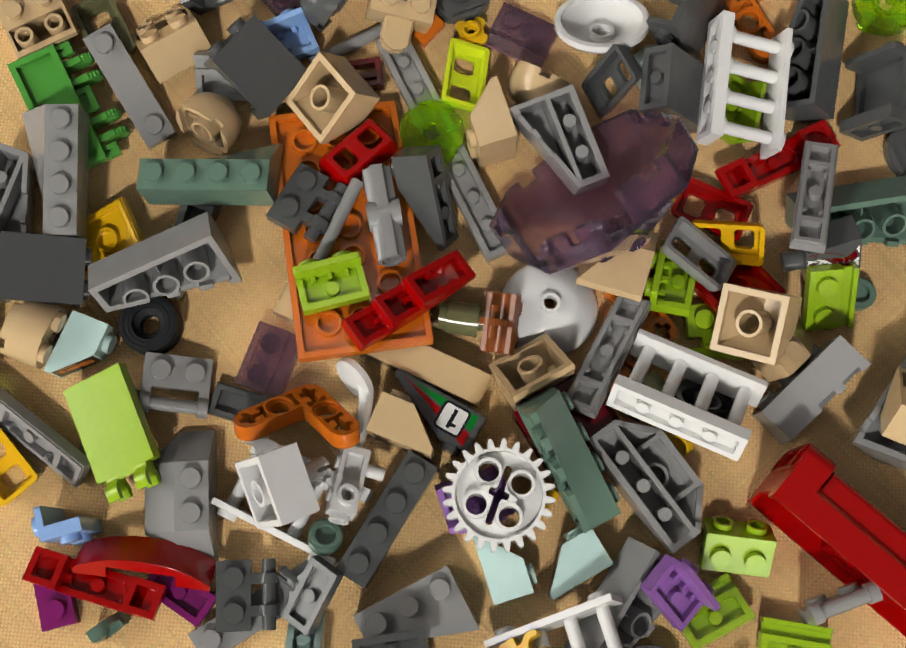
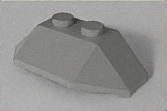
[588,419,704,554]
[145,430,218,561]

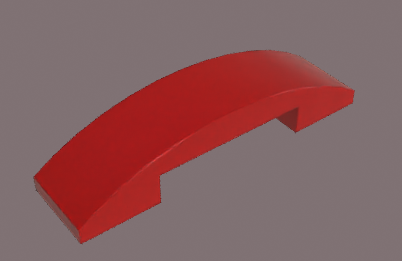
[714,119,841,200]
[71,536,217,592]
[22,546,167,621]

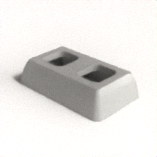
[661,216,737,292]

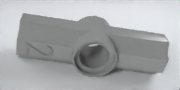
[362,163,406,267]

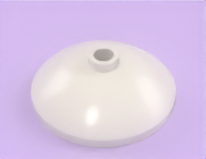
[554,0,649,54]
[502,261,598,354]

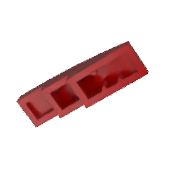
[341,250,476,352]

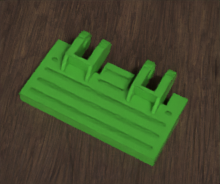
[7,41,130,170]

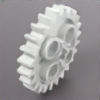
[442,438,556,553]

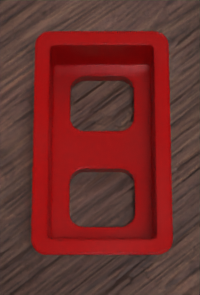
[319,118,398,187]
[671,176,753,241]

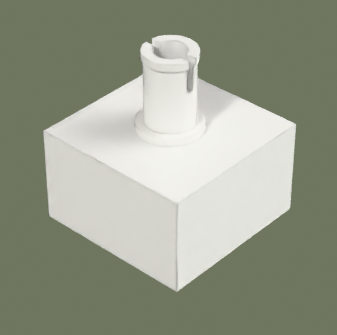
[234,442,331,529]

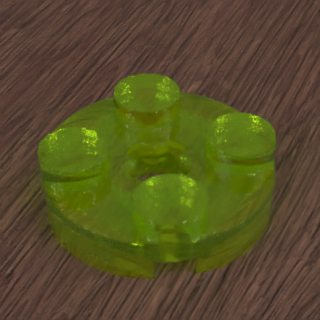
[852,0,906,36]
[399,100,465,164]

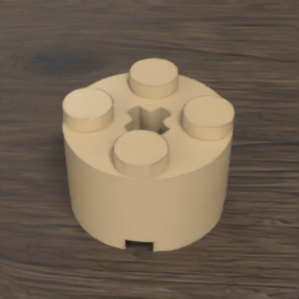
[0,301,69,369]

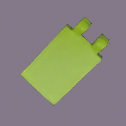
[63,363,161,504]

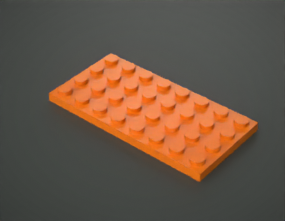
[268,100,434,363]

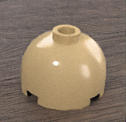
[509,61,571,104]
[176,92,242,157]

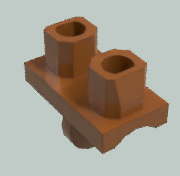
[478,291,523,355]

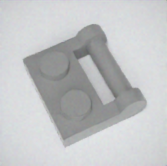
[139,352,213,419]
[798,581,883,626]

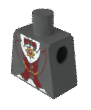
[780,215,862,282]

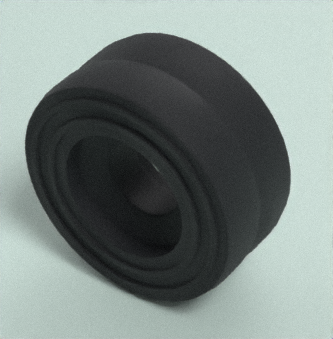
[119,296,183,355]

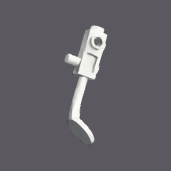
[325,357,386,525]

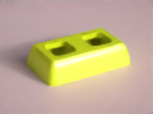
[441,38,490,112]

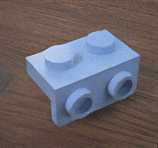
[260,7,320,61]
[31,506,103,546]

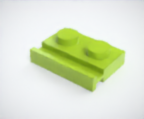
[801,263,860,331]
[682,573,755,648]
[757,616,833,648]

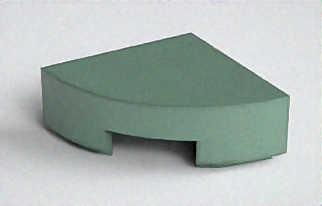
[86,612,131,643]

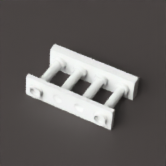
[696,10,794,160]
[606,329,769,462]
[211,436,373,566]
[483,590,624,648]

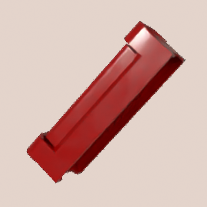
[747,443,906,637]

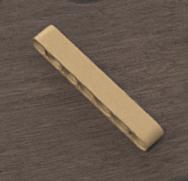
[273,283,492,408]

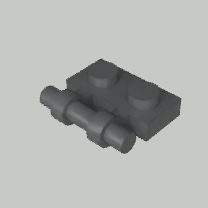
[266,163,347,243]
[216,558,280,633]

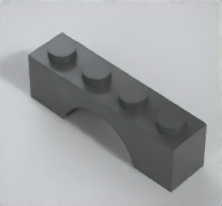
[336,450,439,588]

